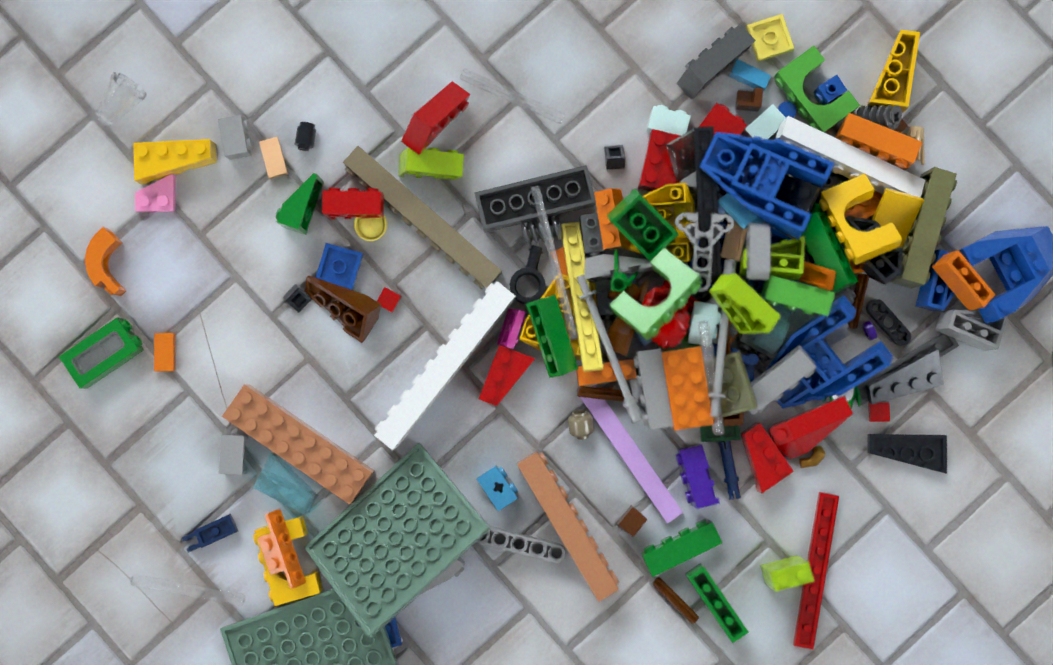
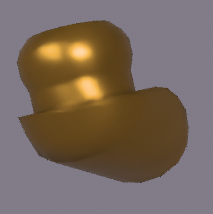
[799,446,825,468]

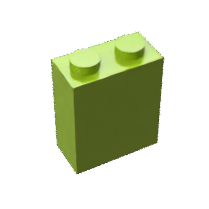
[760,555,814,592]

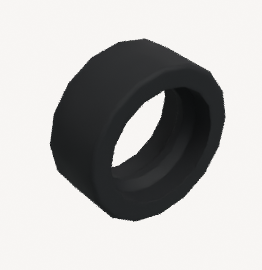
[509,267,546,305]

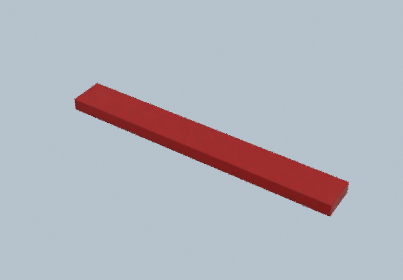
[793,492,839,650]

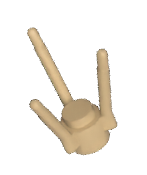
[904,126,925,165]

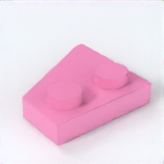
[135,174,176,212]

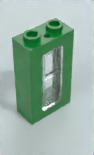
[59,318,144,389]

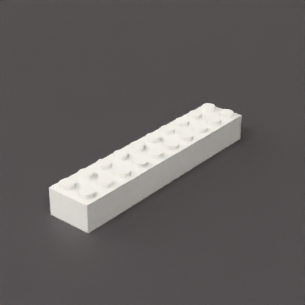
[374,281,516,450]

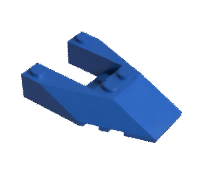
[700,132,834,239]
[959,226,1053,324]
[764,295,893,409]

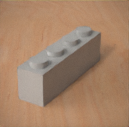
[749,345,816,415]
[633,348,673,430]

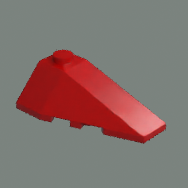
[769,396,853,459]

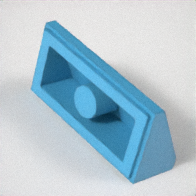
[729,59,771,92]

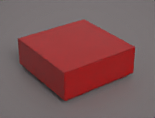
[377,287,402,313]
[868,402,890,422]

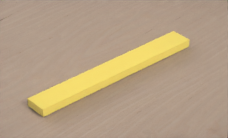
[560,222,603,372]

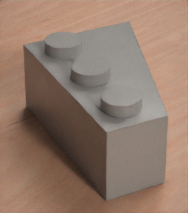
[935,310,1008,351]

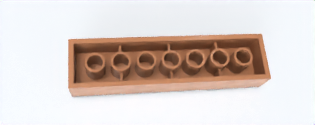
[222,384,375,505]
[517,451,620,602]

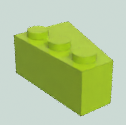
[398,147,464,180]
[739,236,805,280]
[710,273,781,334]

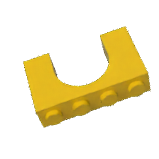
[819,174,902,265]
[253,515,323,606]

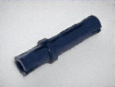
[718,441,741,500]

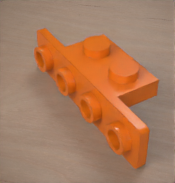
[257,509,306,589]

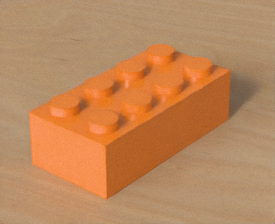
[835,113,923,170]
[661,346,714,431]

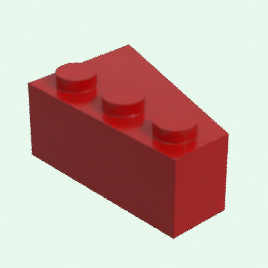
[322,187,384,220]
[479,345,535,406]
[740,423,794,494]

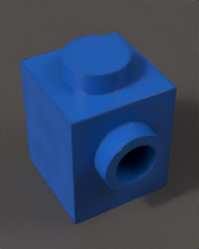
[813,75,847,105]

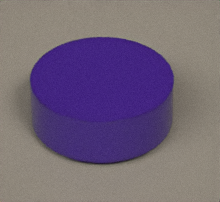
[862,321,877,341]

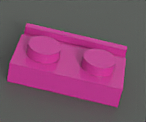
[497,308,525,349]

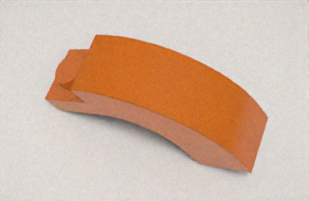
[85,227,126,296]

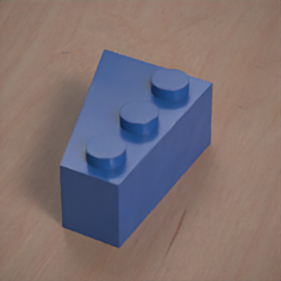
[916,249,954,311]

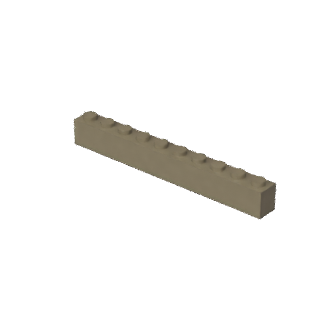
[343,146,502,289]

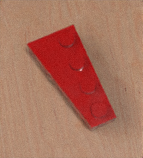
[401,81,471,155]

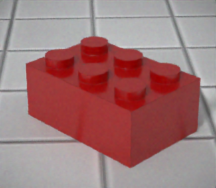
[637,129,690,192]

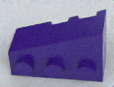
[675,444,720,509]

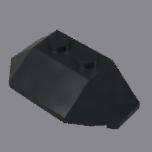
[833,216,903,285]

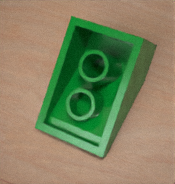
[276,173,324,235]

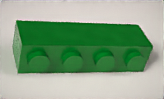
[801,212,858,293]
[526,295,578,378]
[641,519,723,577]
[685,563,749,643]

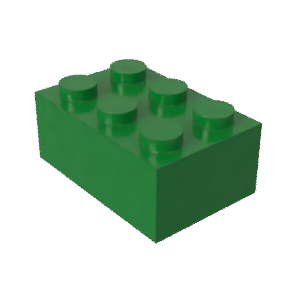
[606,188,679,261]

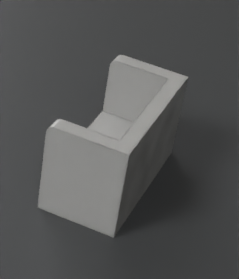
[219,434,248,475]

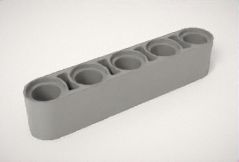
[477,525,565,563]

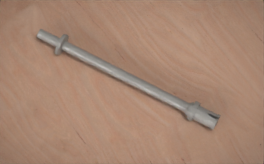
[708,259,737,417]
[576,274,644,423]

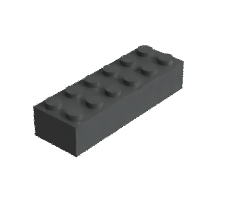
[474,165,596,233]

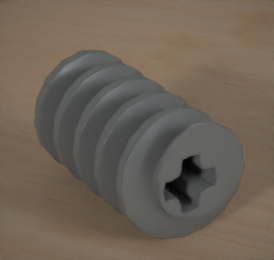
[856,105,902,130]
[521,217,562,246]

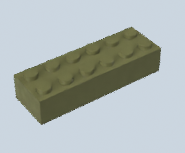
[890,167,957,289]

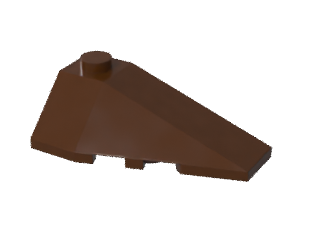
[304,276,381,343]
[601,279,649,356]

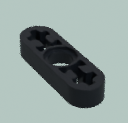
[866,299,911,345]

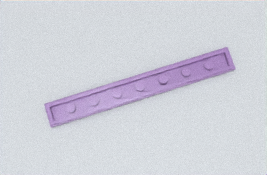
[580,385,683,523]

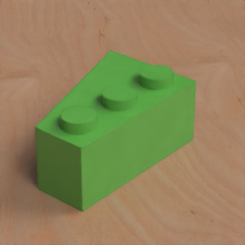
[760,275,835,316]

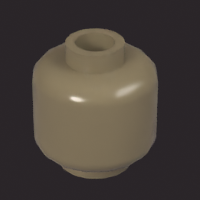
[568,410,594,440]

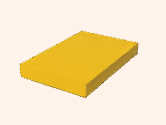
[872,188,924,248]

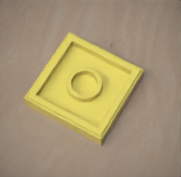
[746,14,794,62]

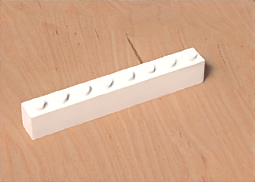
[775,116,925,197]

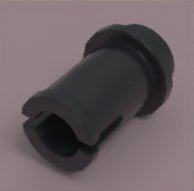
[526,245,543,270]

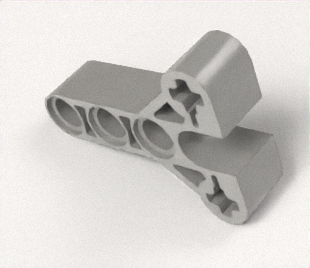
[675,213,734,291]

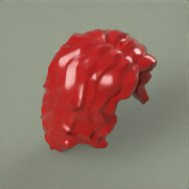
[642,285,691,349]

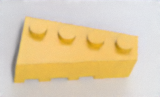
[867,30,920,113]
[133,139,217,185]

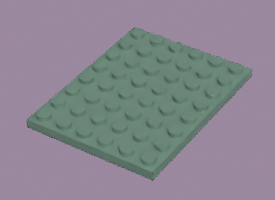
[304,443,491,638]
[220,588,398,665]

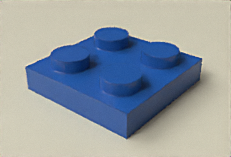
[316,243,364,290]

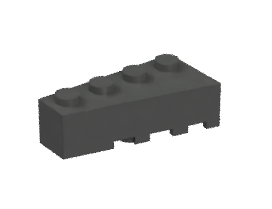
[677,24,756,100]

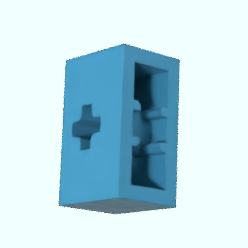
[477,465,519,511]

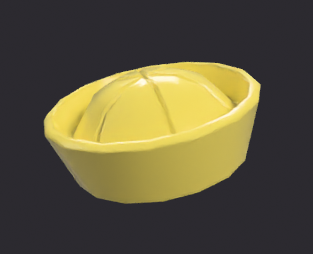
[354,215,387,241]

